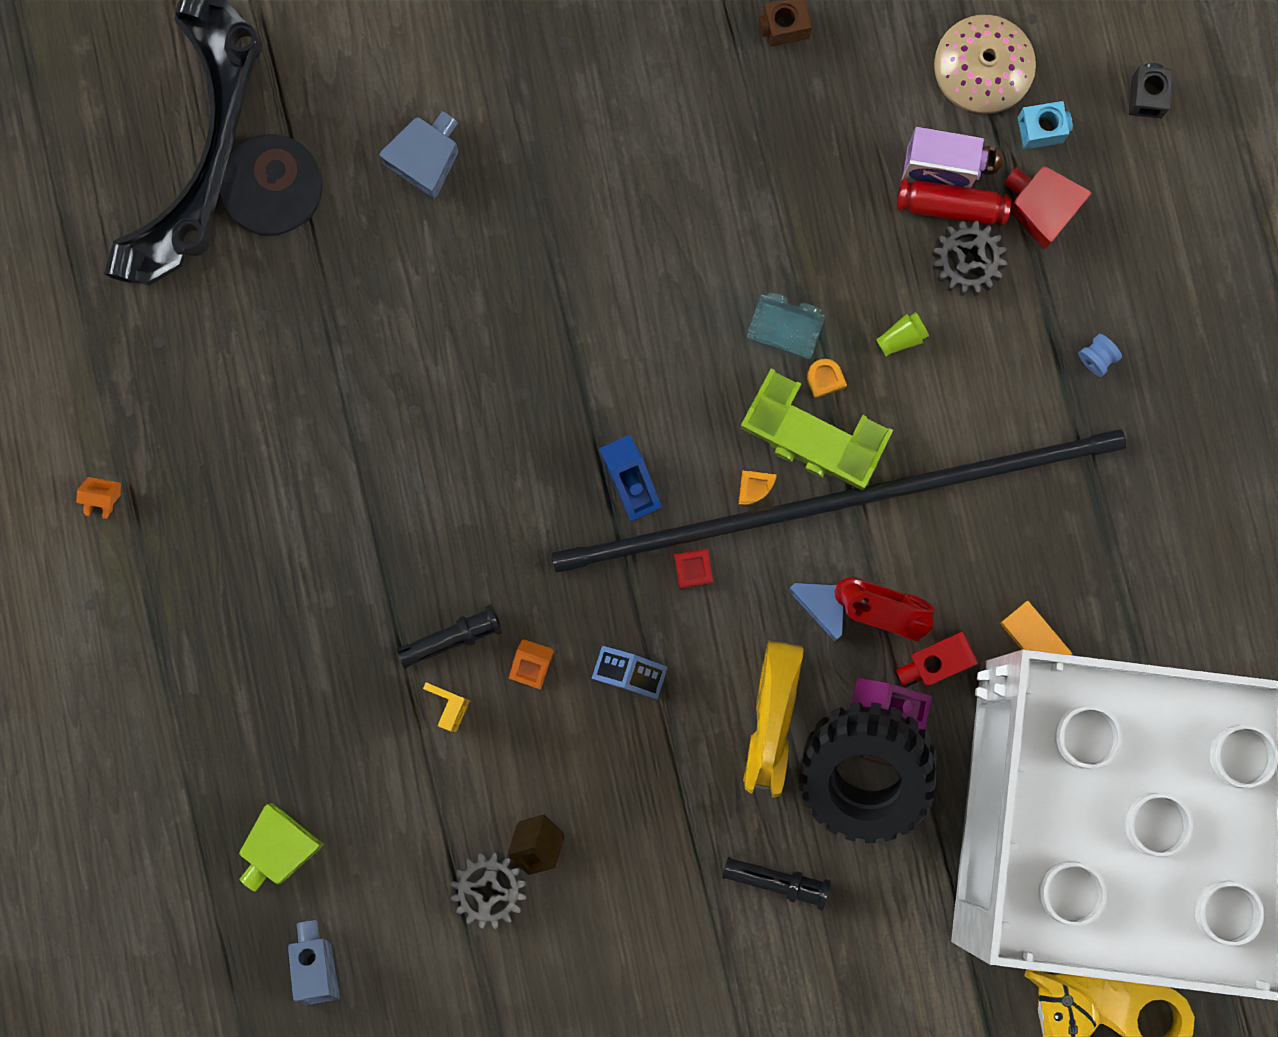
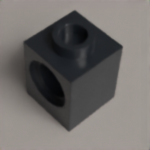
[1129,63,1173,119]

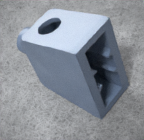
[379,112,458,200]
[288,920,340,1006]

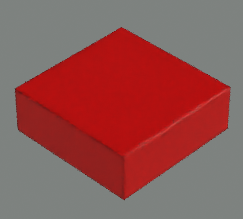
[674,549,714,589]

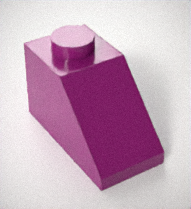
[852,678,932,730]

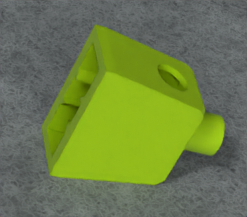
[239,803,324,892]

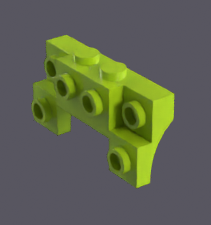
[740,368,893,491]

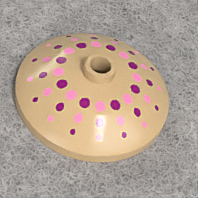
[934,15,1036,114]

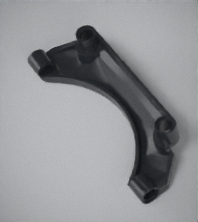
[104,0,262,286]

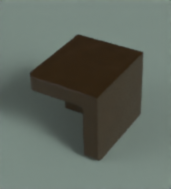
[508,814,565,875]

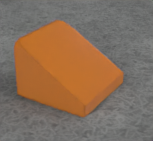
[508,639,554,690]

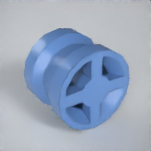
[1078,333,1122,377]

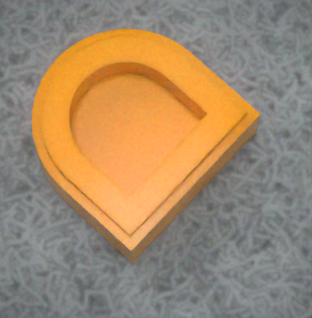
[807,359,847,399]

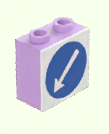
[902,127,988,188]

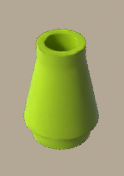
[876,312,929,356]

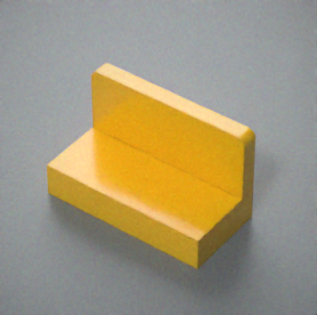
[423,682,470,732]

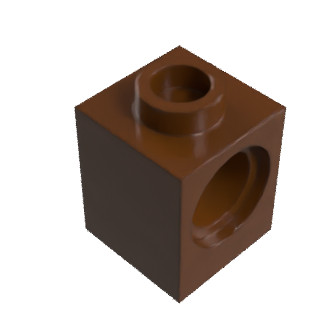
[759,0,812,47]

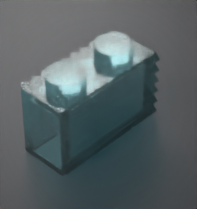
[746,292,825,359]

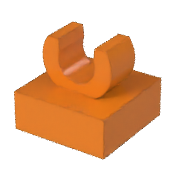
[76,477,121,519]

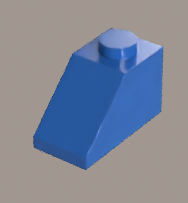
[599,435,662,521]

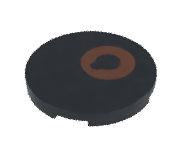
[220,134,323,236]

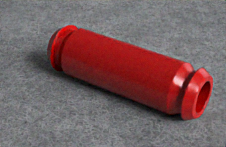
[897,179,1011,227]

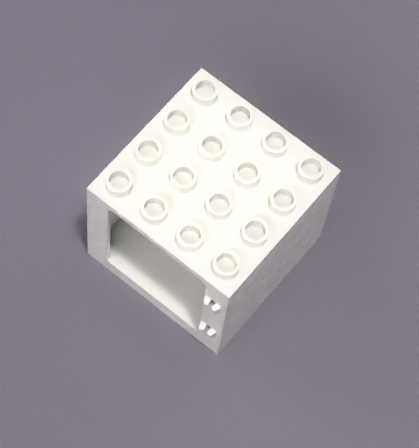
[951,650,1278,1001]

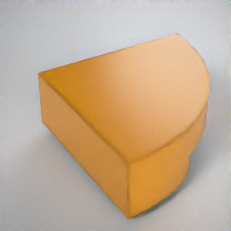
[738,471,777,506]

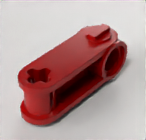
[834,577,935,641]

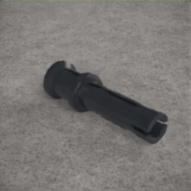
[396,604,503,669]
[722,857,831,911]

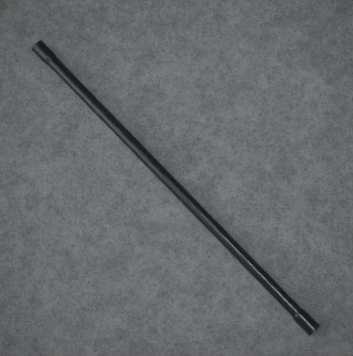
[552,429,1126,573]

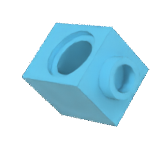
[1017,101,1073,149]

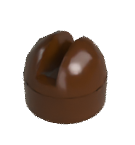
[981,146,1004,175]

